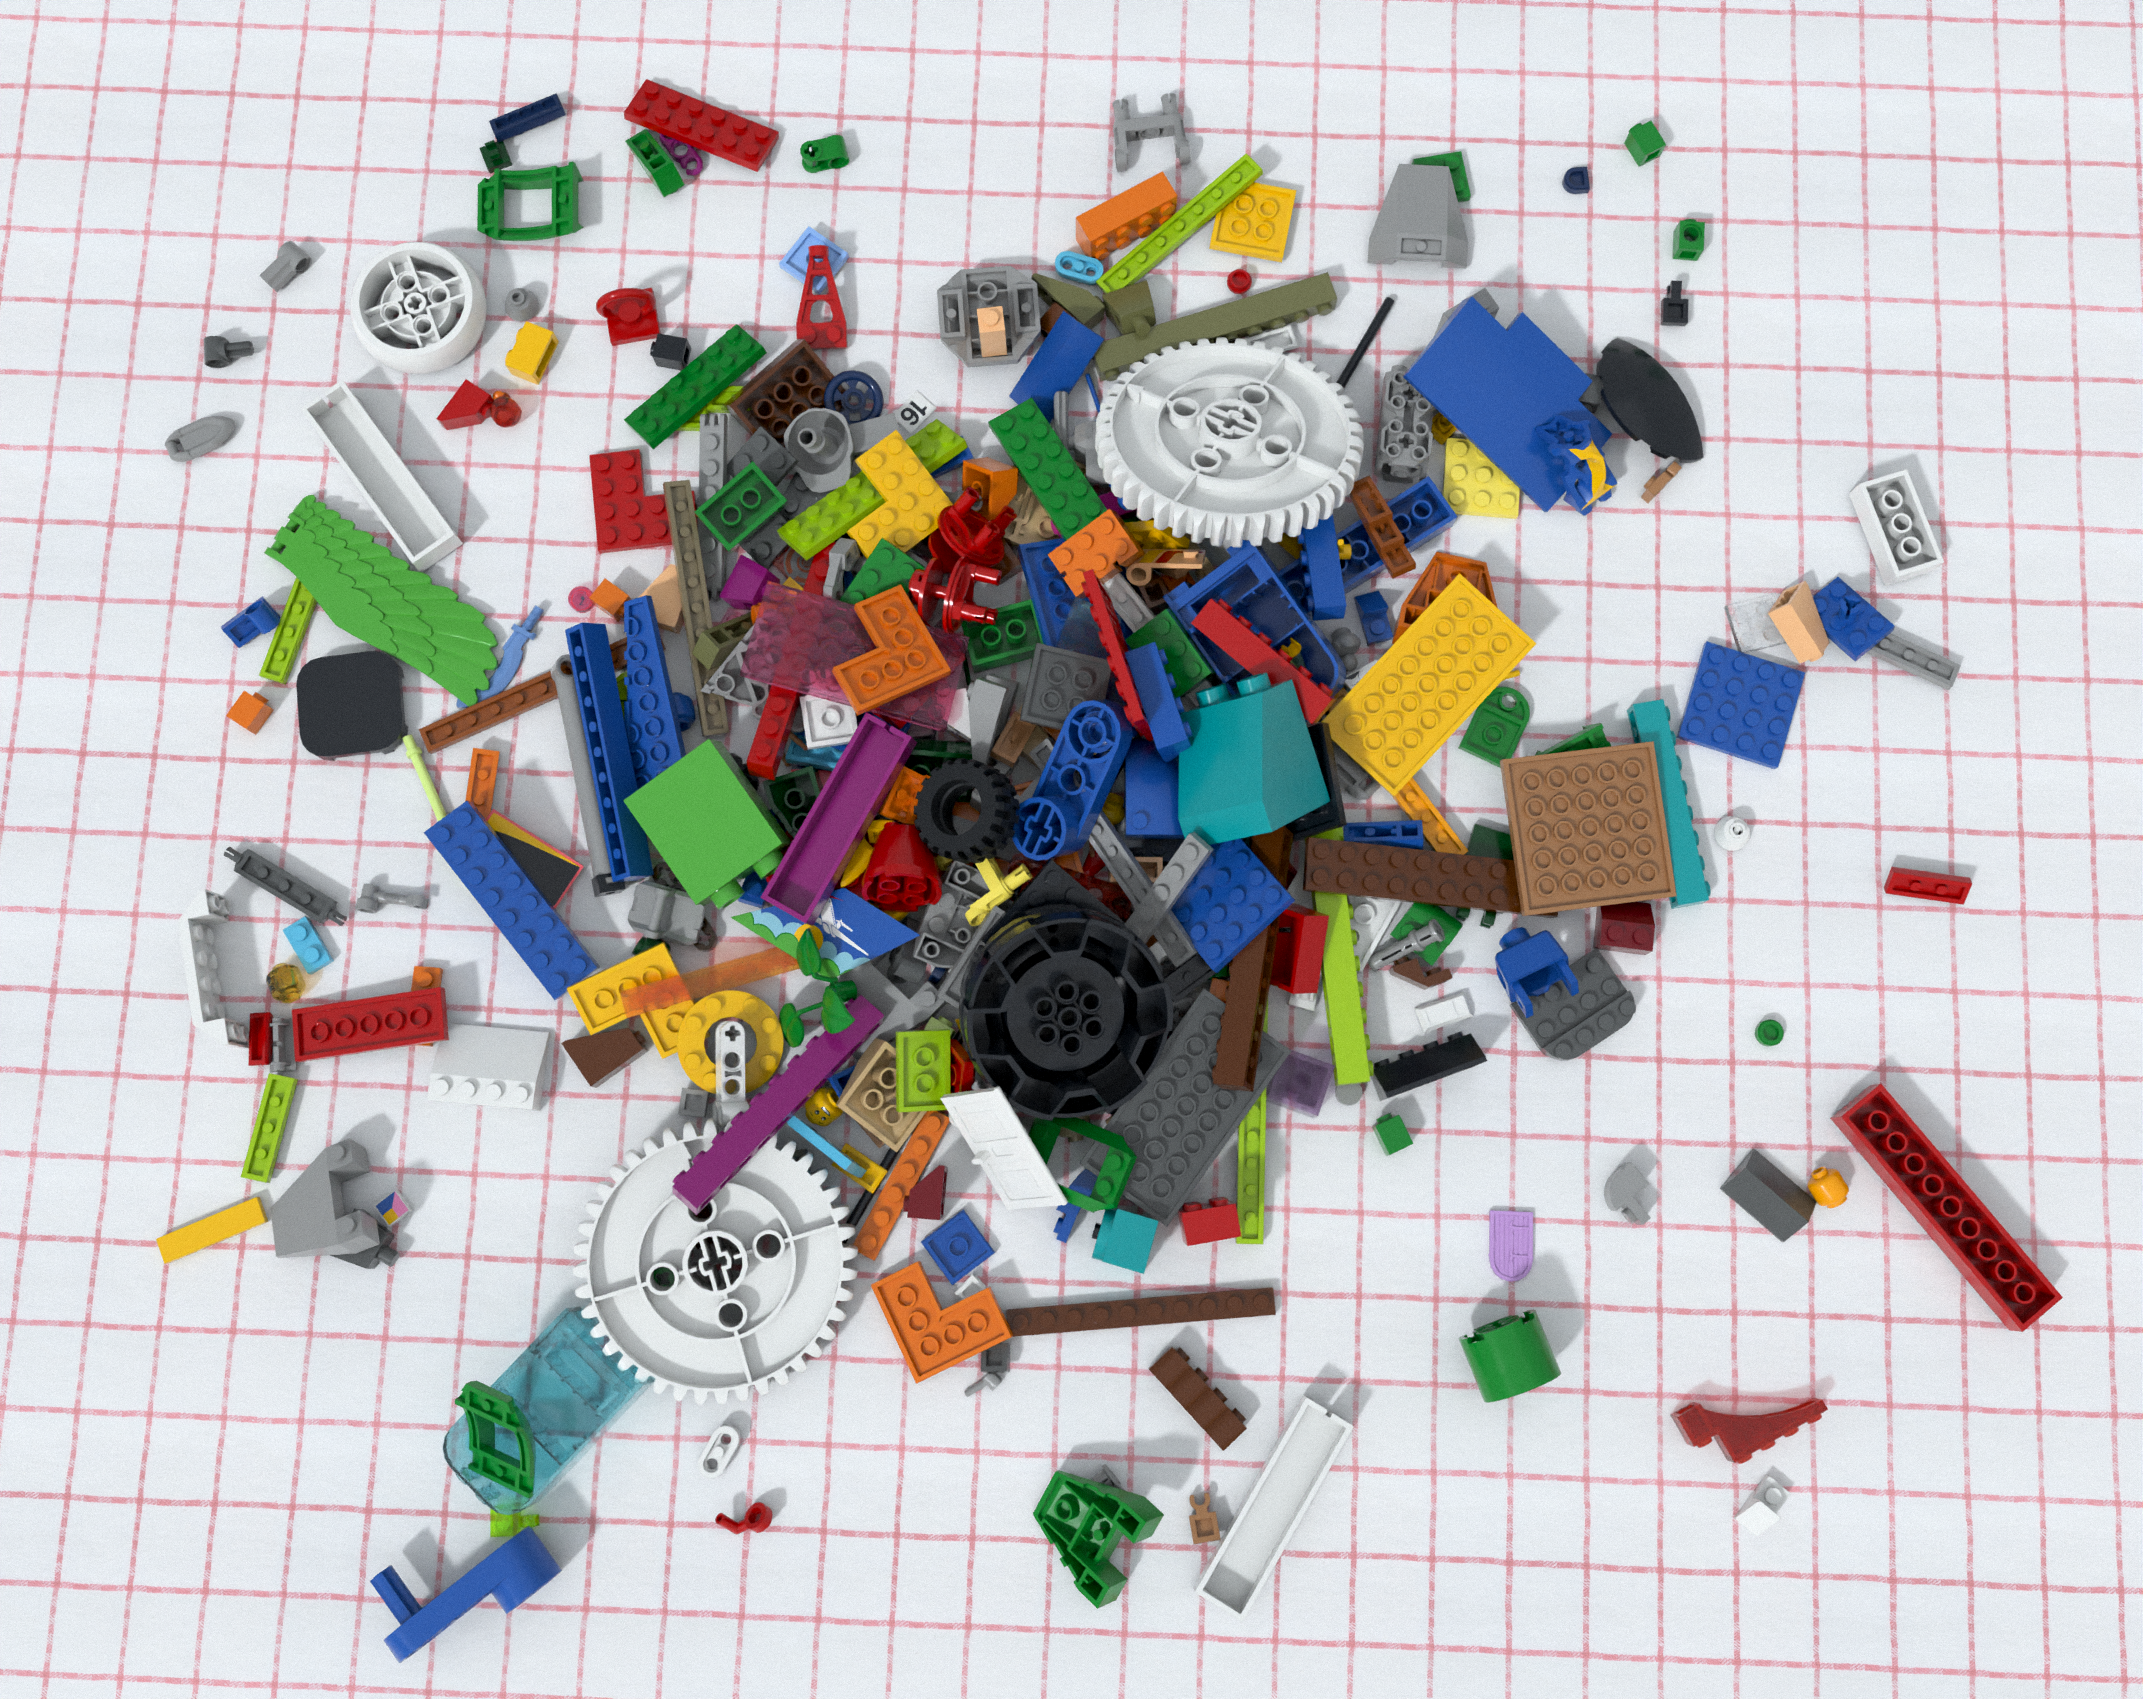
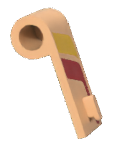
[1126,549,1206,586]

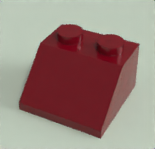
[1593,902,1655,955]
[903,1165,948,1220]

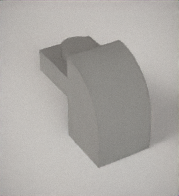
[1604,1162,1651,1225]

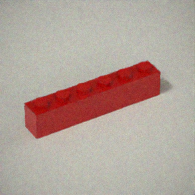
[1191,598,1336,724]

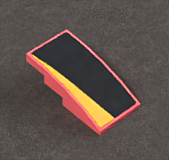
[486,809,584,909]

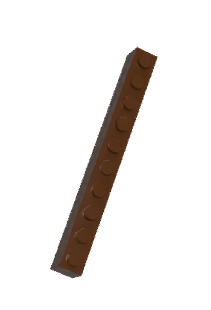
[1212,826,1293,1092]

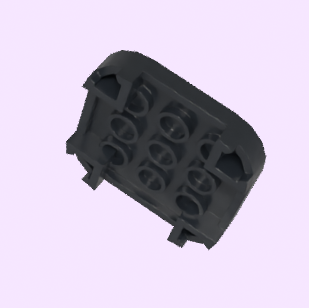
[296,651,408,761]

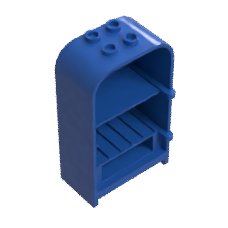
[1163,540,1346,722]

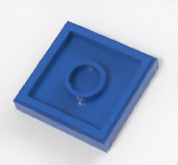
[921,1209,995,1285]

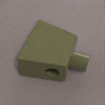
[1102,280,1156,336]

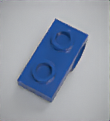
[221,596,281,648]

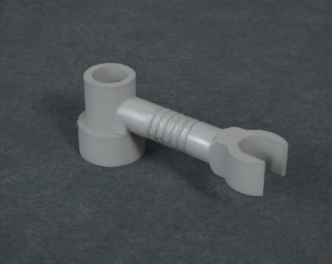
[355,884,429,913]

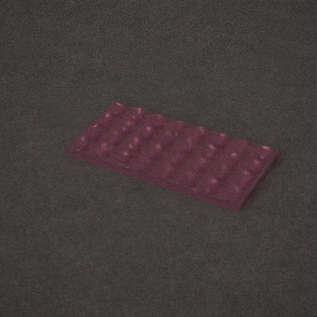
[740,581,970,732]

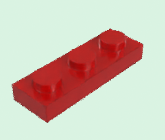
[1884,867,1972,905]

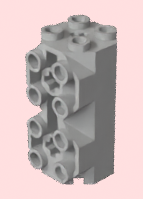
[1374,365,1435,484]

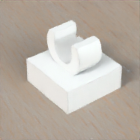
[1287,985,1320,1012]

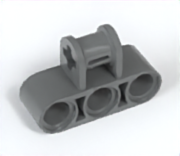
[887,916,927,984]

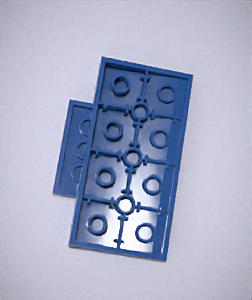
[1403,296,1612,512]

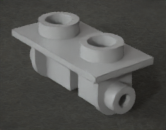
[270,1017,297,1073]

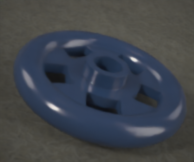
[824,370,884,425]

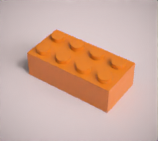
[1076,171,1178,261]

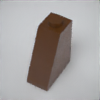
[561,1028,648,1088]

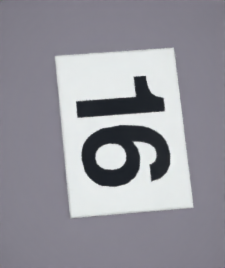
[895,391,937,434]

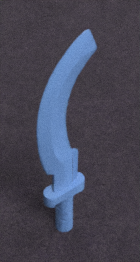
[456,605,544,708]

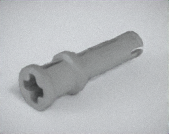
[1368,919,1445,971]

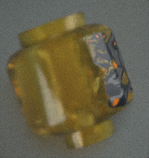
[266,963,306,1003]

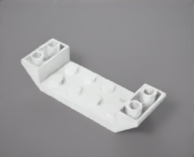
[177,889,249,1049]

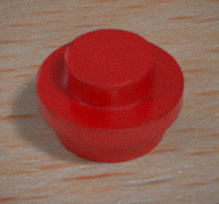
[1227,269,1252,294]

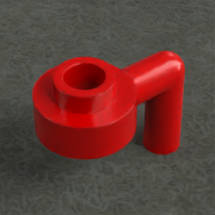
[715,1502,773,1534]

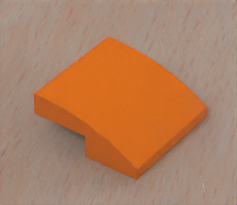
[878,766,930,825]

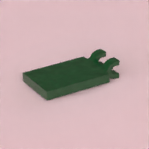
[1455,824,1514,929]

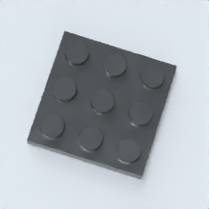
[1019,643,1111,730]

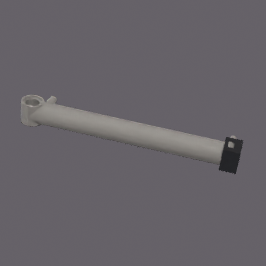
[551,654,642,897]

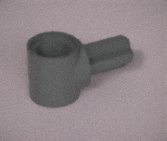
[203,336,254,368]

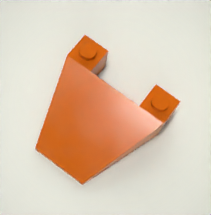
[1392,552,1498,644]

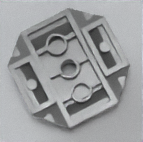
[937,266,1041,367]

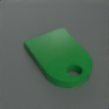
[1458,687,1530,768]

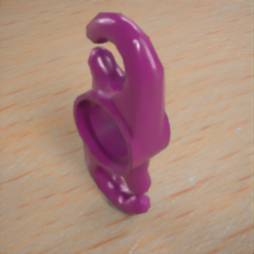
[659,133,703,176]

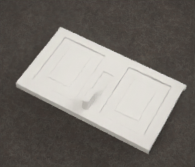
[940,1086,1068,1210]

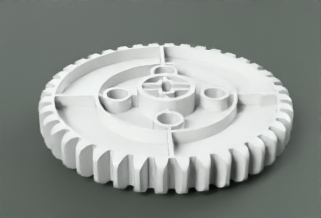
[1095,337,1364,547]
[572,1118,858,1405]

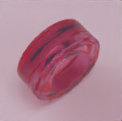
[568,586,594,613]

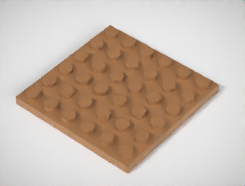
[1500,741,1677,916]

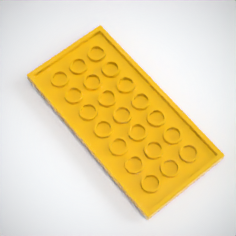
[1322,573,1537,797]

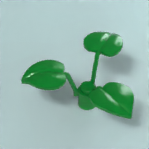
[779,928,857,1048]

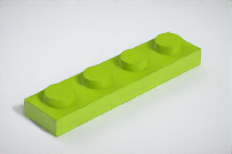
[241,1073,298,1183]

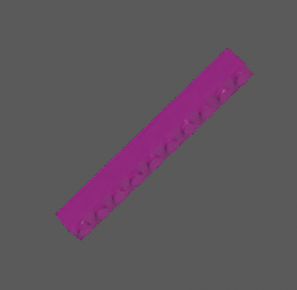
[672,995,884,1215]

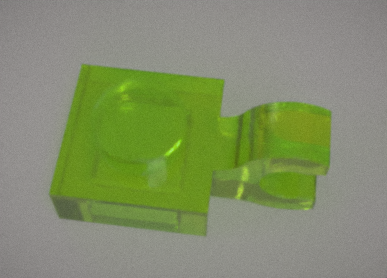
[490,1507,539,1537]

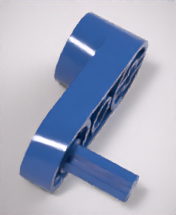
[1012,699,1138,861]
[370,1526,562,1663]

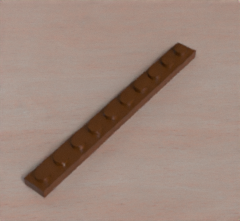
[1006,1287,1276,1337]

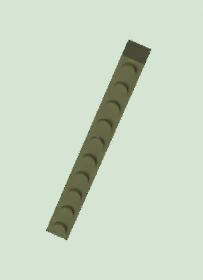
[1093,272,1337,382]

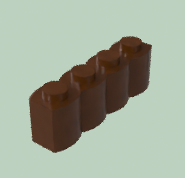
[1148,1346,1247,1451]

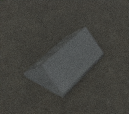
[1720,1149,1817,1242]

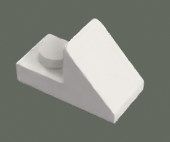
[1734,1475,1791,1536]

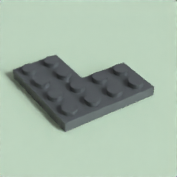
[695,426,799,570]

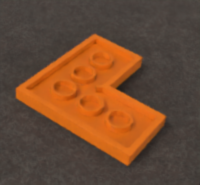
[832,585,951,716]
[871,1261,1013,1384]

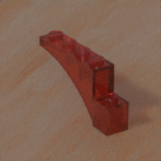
[1670,1398,1828,1464]

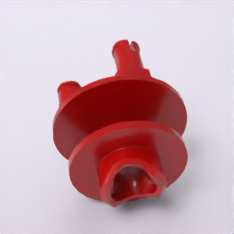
[928,487,1017,574]
[909,556,1002,634]

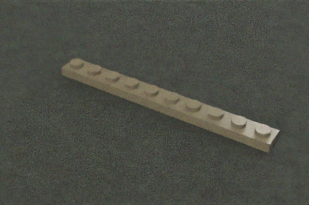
[663,480,729,737]

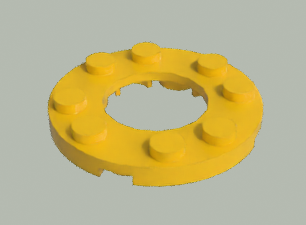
[677,990,784,1094]

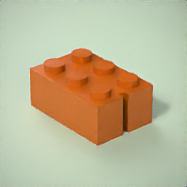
[1048,509,1145,599]

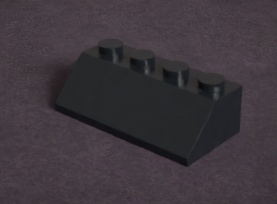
[1371,1031,1487,1101]

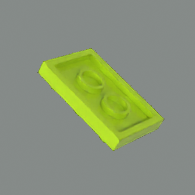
[896,1029,951,1112]

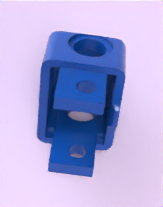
[1495,927,1579,1018]

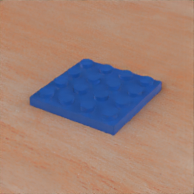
[1676,641,1805,769]
[1171,838,1295,973]

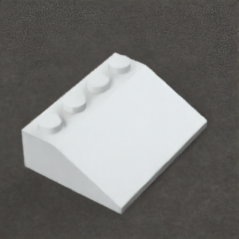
[427,1023,550,1111]

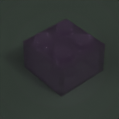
[1266,1049,1335,1118]

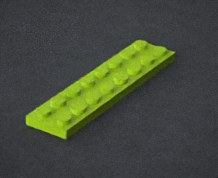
[777,419,968,561]

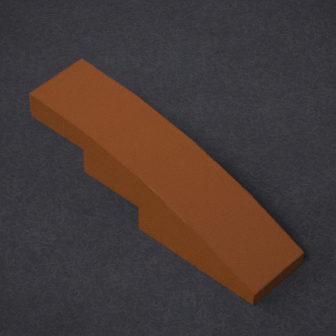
[1349,475,1416,579]

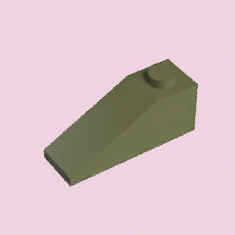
[1031,273,1105,330]
[692,612,753,670]

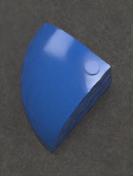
[1124,737,1185,840]

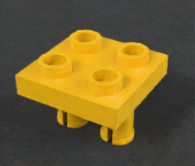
[1125,518,1190,549]

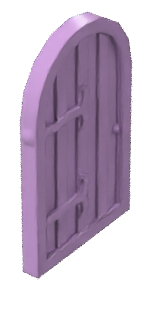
[1488,1210,1533,1282]

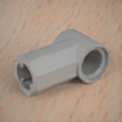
[259,241,312,292]

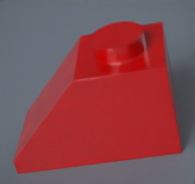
[436,379,496,430]

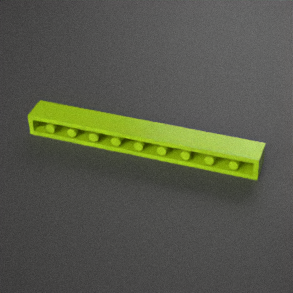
[1304,827,1374,1086]

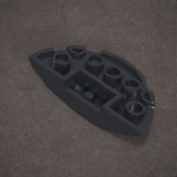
[1596,338,1703,463]

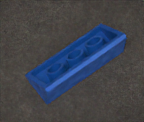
[1009,311,1105,424]

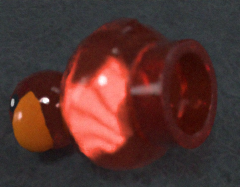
[490,391,522,428]

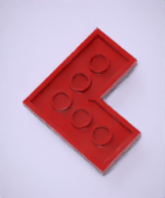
[589,449,698,554]

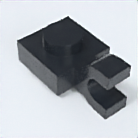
[1661,280,1688,326]

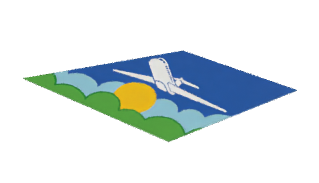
[731,888,920,978]

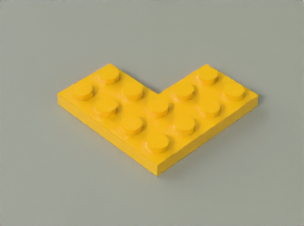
[846,430,953,559]
[567,942,711,1059]

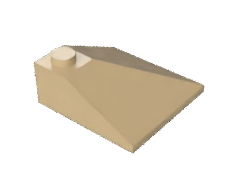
[836,1038,927,1152]

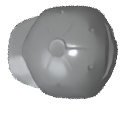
[784,408,855,493]

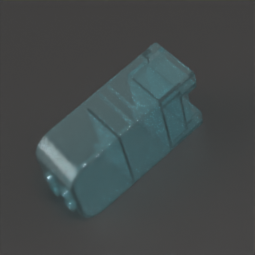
[443,1306,654,1515]

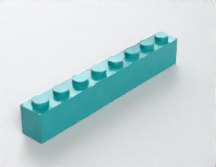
[1627,699,1711,909]

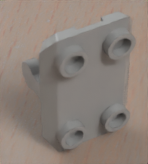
[628,880,707,946]

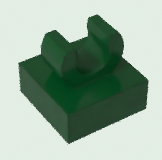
[479,140,513,173]

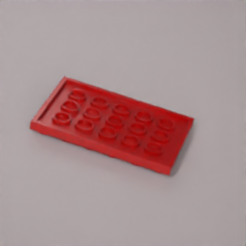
[1081,569,1154,741]

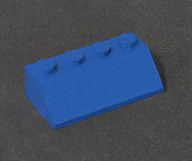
[1125,642,1193,763]

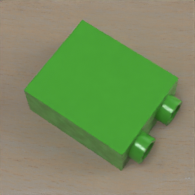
[623,739,792,910]

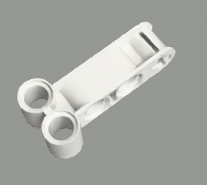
[712,1021,749,1127]

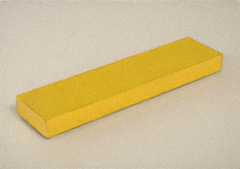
[156,1197,268,1264]

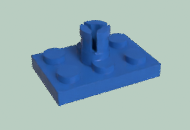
[1813,577,1895,662]

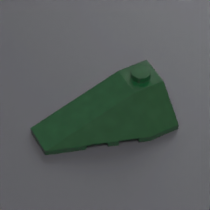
[763,766,823,839]

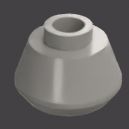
[505,288,539,321]

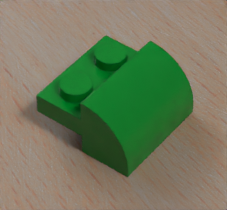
[1390,903,1463,966]

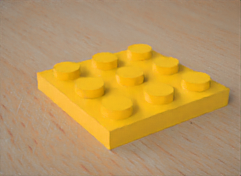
[1209,182,1296,263]

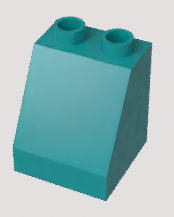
[1178,672,1330,845]

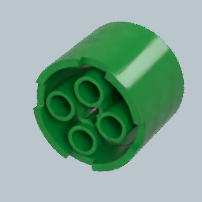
[1459,1309,1561,1403]

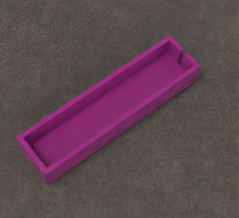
[760,712,917,926]

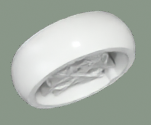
[350,242,487,374]

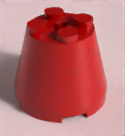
[862,822,942,912]

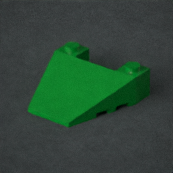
[1033,1470,1164,1609]

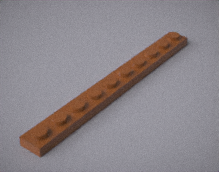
[419,636,666,754]

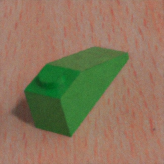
[625,129,685,197]

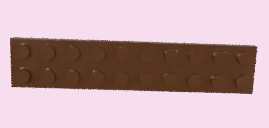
[1303,837,1558,918]

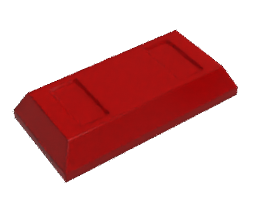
[248,1012,273,1066]

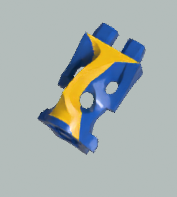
[1535,414,1617,516]

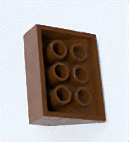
[723,339,852,447]

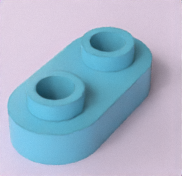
[1055,251,1103,285]

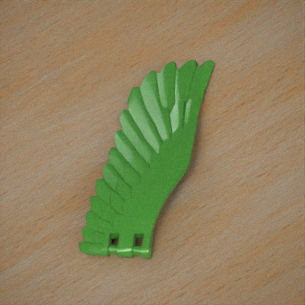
[264,495,499,707]

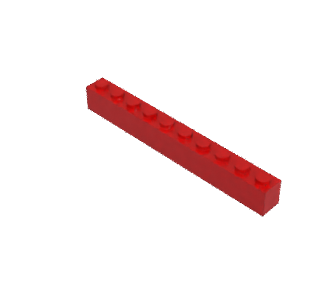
[747,541,837,781]

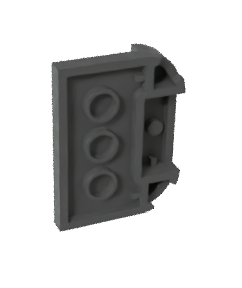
[1509,948,1636,1061]

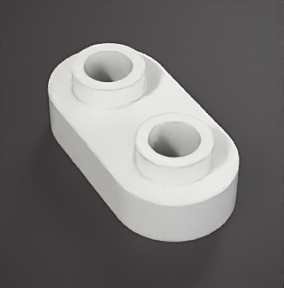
[698,1425,740,1478]

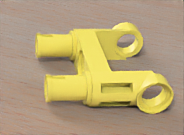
[936,855,1032,926]

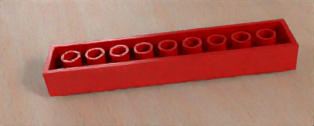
[1830,1083,2063,1332]

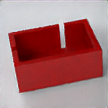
[1270,903,1329,994]
[1178,1196,1241,1246]

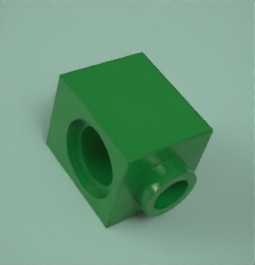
[1672,219,1705,261]

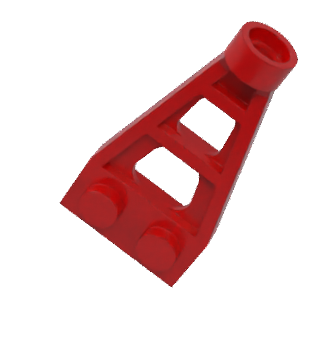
[796,245,848,349]

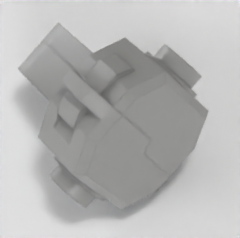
[1068,421,1107,485]

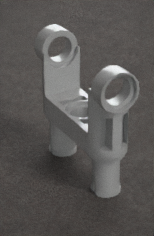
[1112,93,1191,172]

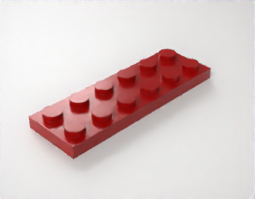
[624,79,779,172]
[292,987,449,1062]

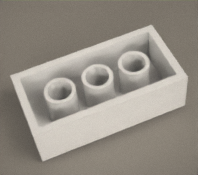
[1849,469,1944,586]

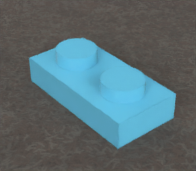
[283,916,334,975]

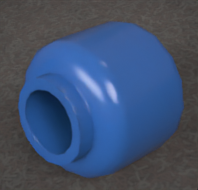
[673,692,696,732]

